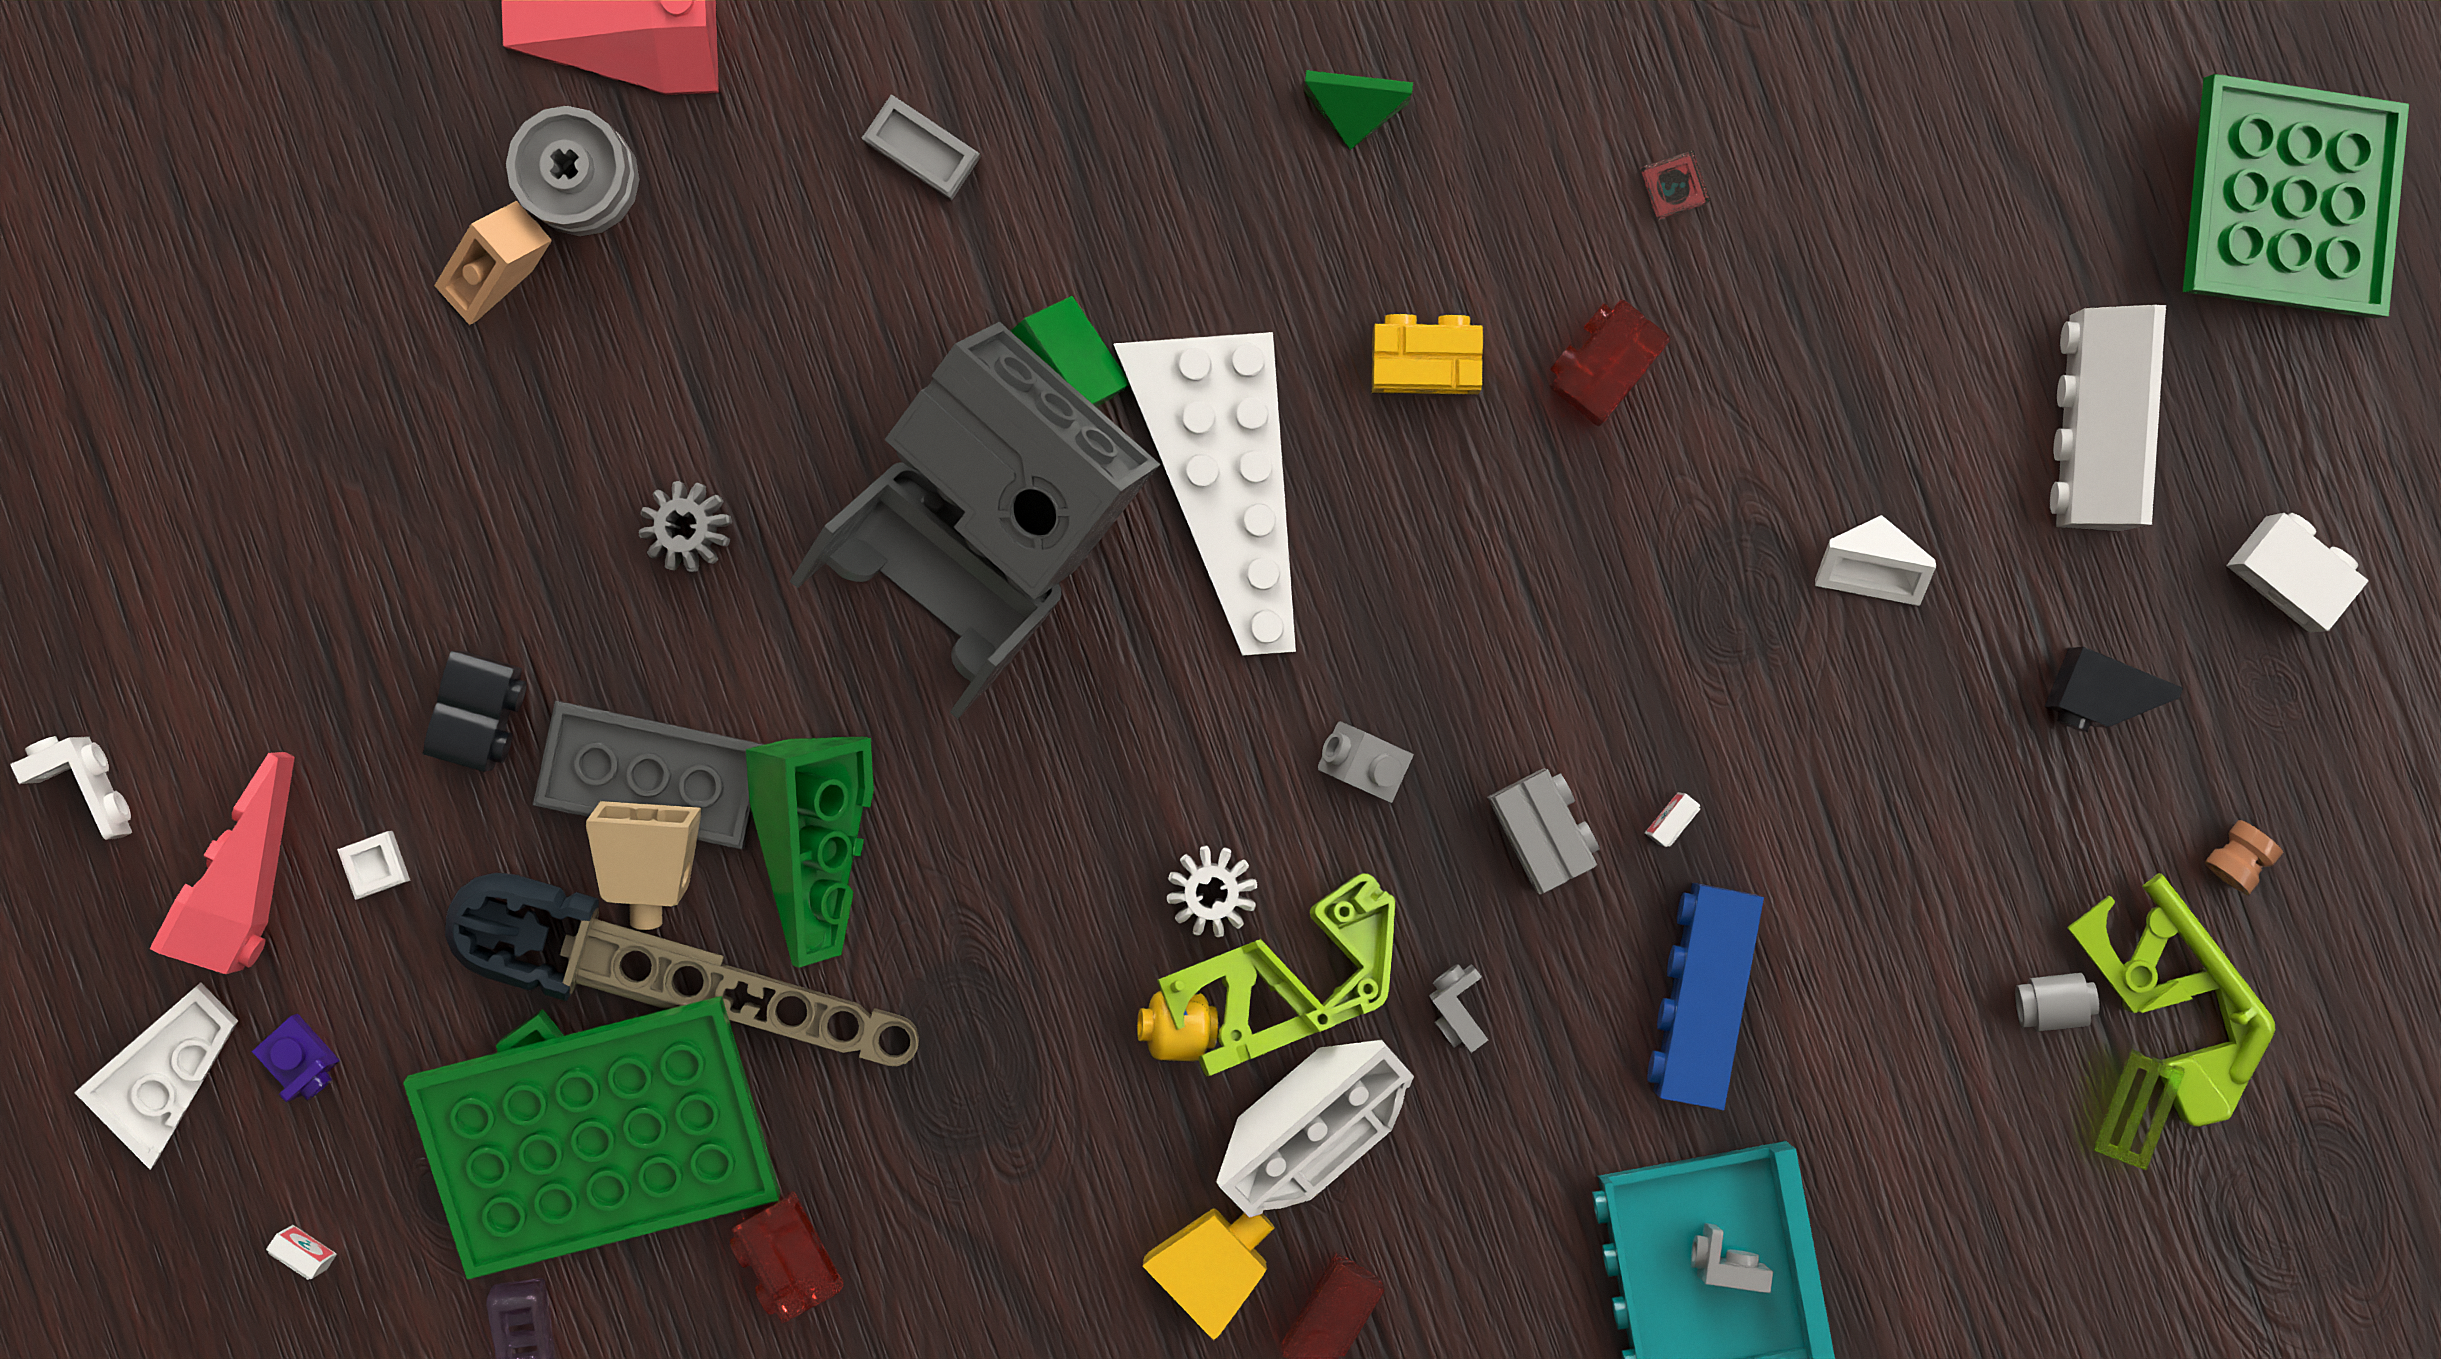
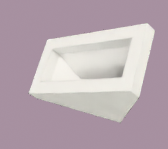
[1815,515,1936,606]

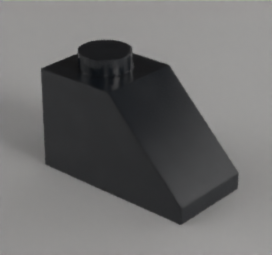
[2044,647,2183,733]

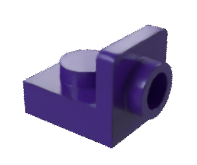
[252,1014,340,1102]

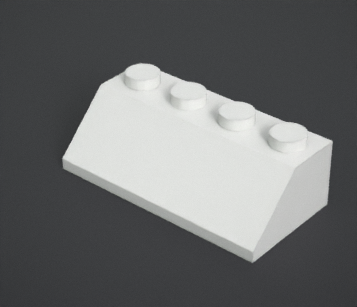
[2050,305,2166,531]

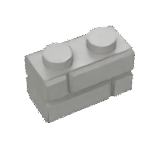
[1487,768,1600,894]

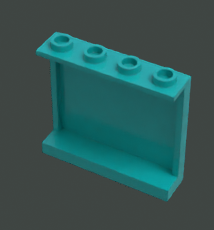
[1592,1141,1835,1359]

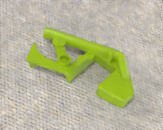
[2067,873,2275,1127]
[1157,874,1395,1076]

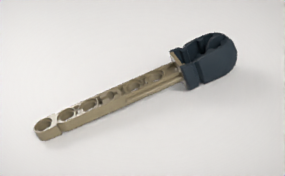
[445,873,919,1066]

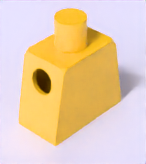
[1143,1208,1275,1340]

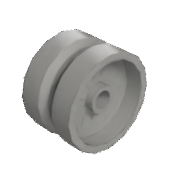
[506,106,640,236]

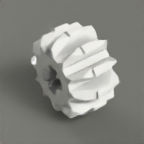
[1167,846,1257,937]

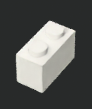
[2226,513,2369,632]

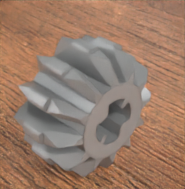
[639,481,732,572]

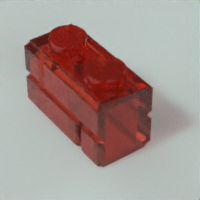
[1549,299,1671,427]
[730,1191,844,1323]
[1281,1252,1385,1359]

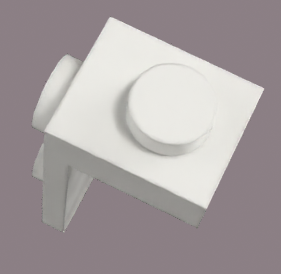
[10,736,132,840]

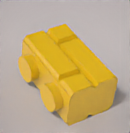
[1372,314,1483,395]

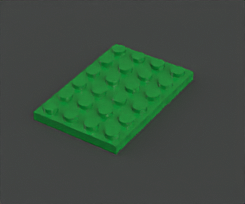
[403,996,781,1280]

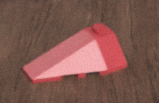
[502,0,719,95]
[150,752,295,974]

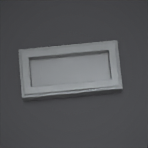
[862,94,981,201]

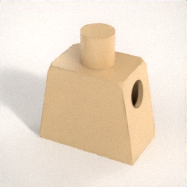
[586,801,701,930]

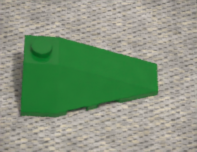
[746,736,874,968]

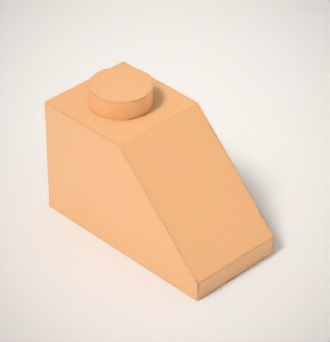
[434,201,552,325]

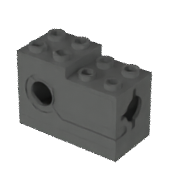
[885,322,1160,600]

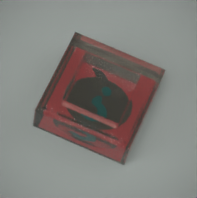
[1641,150,1710,220]

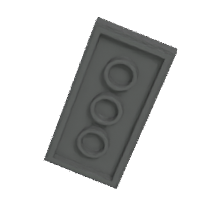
[533,701,765,849]

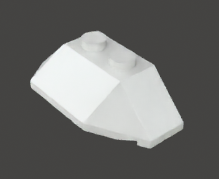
[1216,1040,1414,1218]

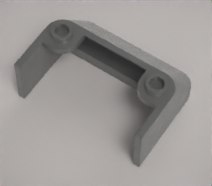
[789,462,1061,719]

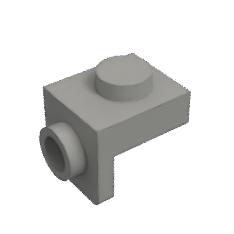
[1318,721,1414,803]
[1429,964,1488,1053]

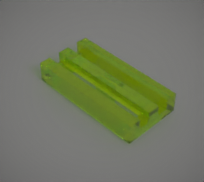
[2094,1049,2185,1170]

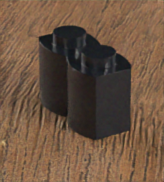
[422,650,527,772]

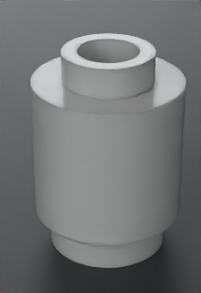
[2015,973,2099,1032]

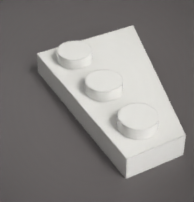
[75,982,238,1170]

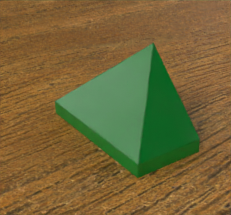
[1304,70,1413,150]

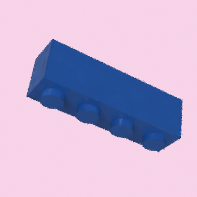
[1647,882,1764,1110]

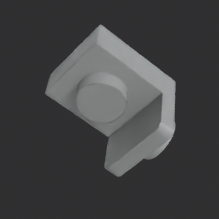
[1691,1223,1773,1293]

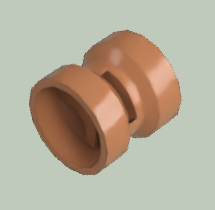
[2205,820,2283,895]

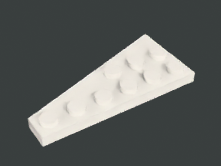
[1114,332,1296,656]

